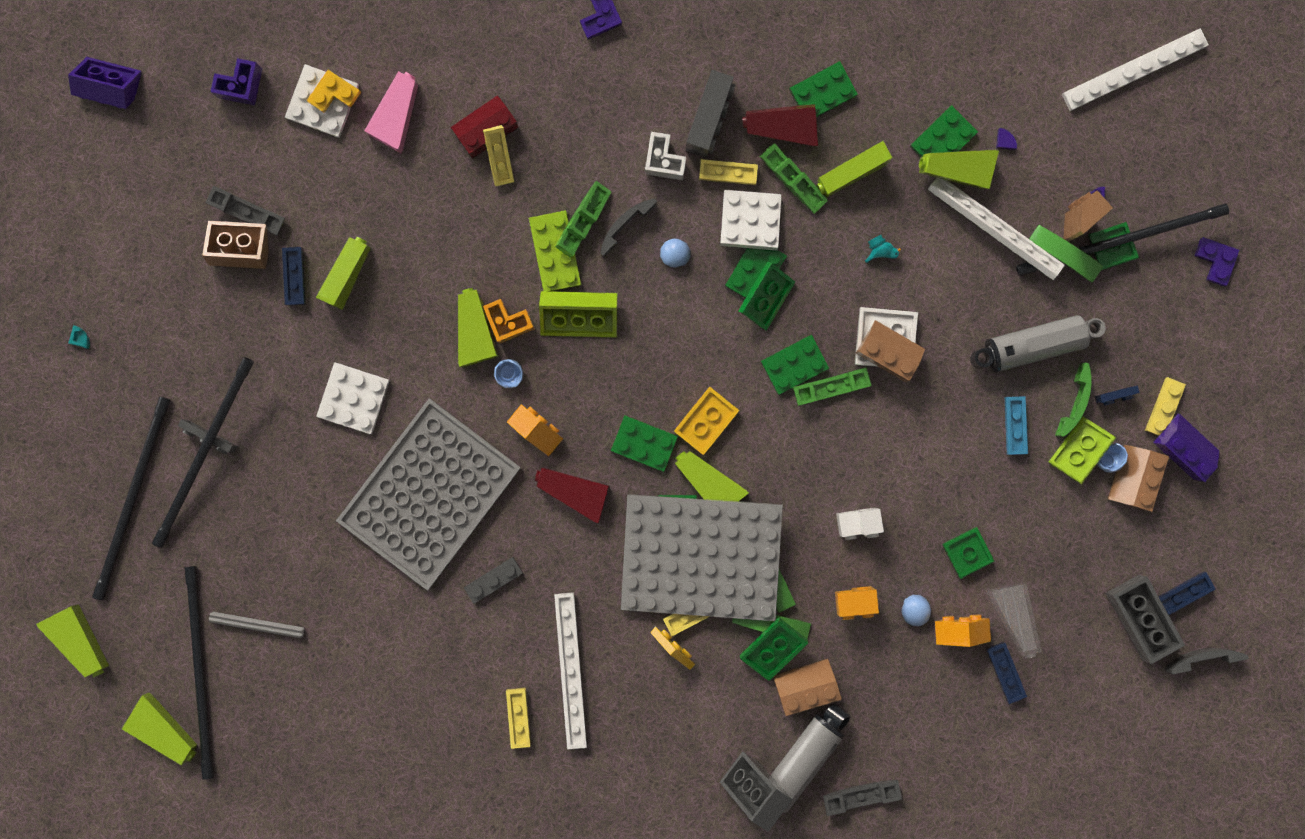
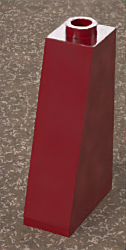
[742,104,818,146]
[535,468,609,523]

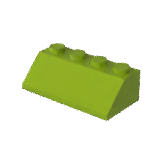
[539,291,617,337]

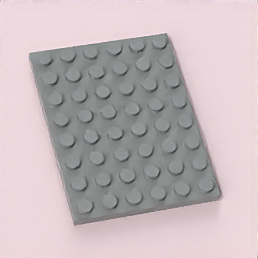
[336,398,521,591]
[621,494,783,621]

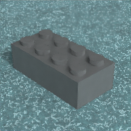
[685,70,736,158]
[1106,575,1185,664]
[720,751,793,832]

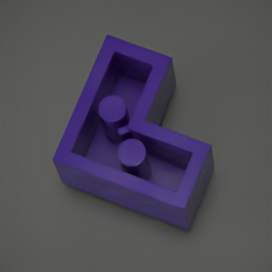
[211,58,262,105]

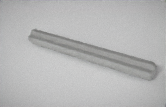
[209,612,305,638]

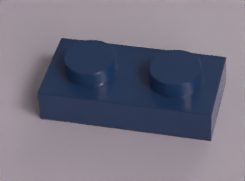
[1095,385,1140,406]

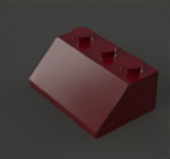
[451,95,519,159]

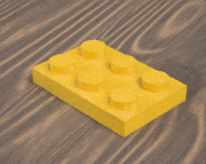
[674,387,740,455]

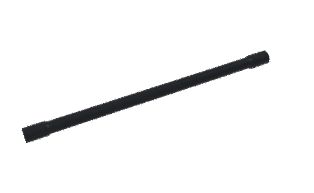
[1016,203,1229,276]
[152,357,254,548]
[92,396,171,600]
[184,566,214,780]

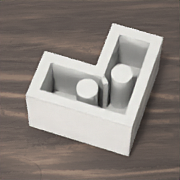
[645,132,686,180]
[836,508,884,540]

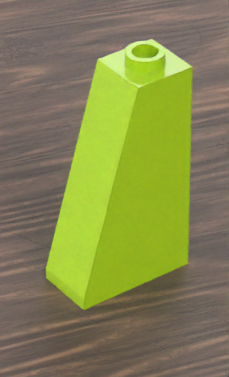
[816,141,892,198]
[919,150,999,189]
[316,237,370,310]
[458,288,498,368]
[675,451,748,501]
[36,604,109,678]
[122,693,198,765]

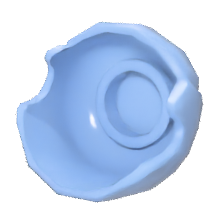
[660,239,690,268]
[494,359,523,388]
[1097,443,1128,473]
[901,595,931,626]

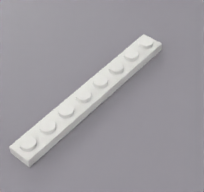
[1062,28,1209,111]
[928,178,1064,280]
[554,592,587,749]

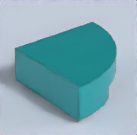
[68,325,90,349]

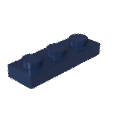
[282,247,306,306]
[1158,572,1216,615]
[986,642,1027,704]

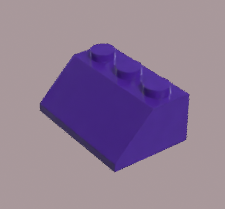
[68,57,141,109]
[1153,414,1219,482]

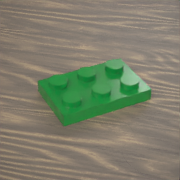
[789,61,858,118]
[910,105,978,157]
[725,248,787,298]
[738,262,795,331]
[760,335,829,395]
[611,415,678,472]
[740,617,808,681]

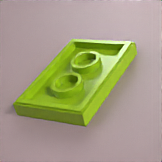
[1049,416,1116,485]

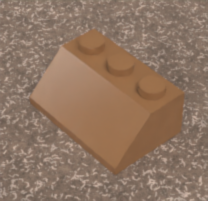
[1063,190,1113,242]
[202,221,269,269]
[856,320,925,382]
[1108,445,1169,512]
[773,659,842,716]

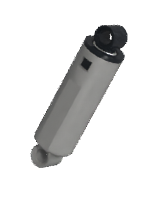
[970,315,1106,373]
[771,703,851,813]

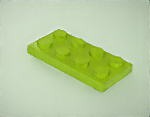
[529,210,581,292]

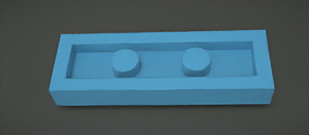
[1004,396,1028,455]

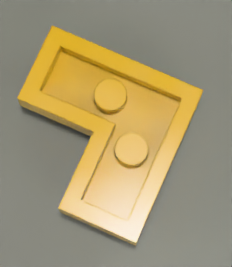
[307,70,361,113]
[650,627,695,670]

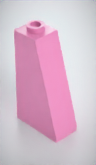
[364,71,418,153]

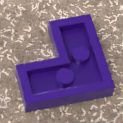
[580,0,622,40]
[1195,237,1239,287]

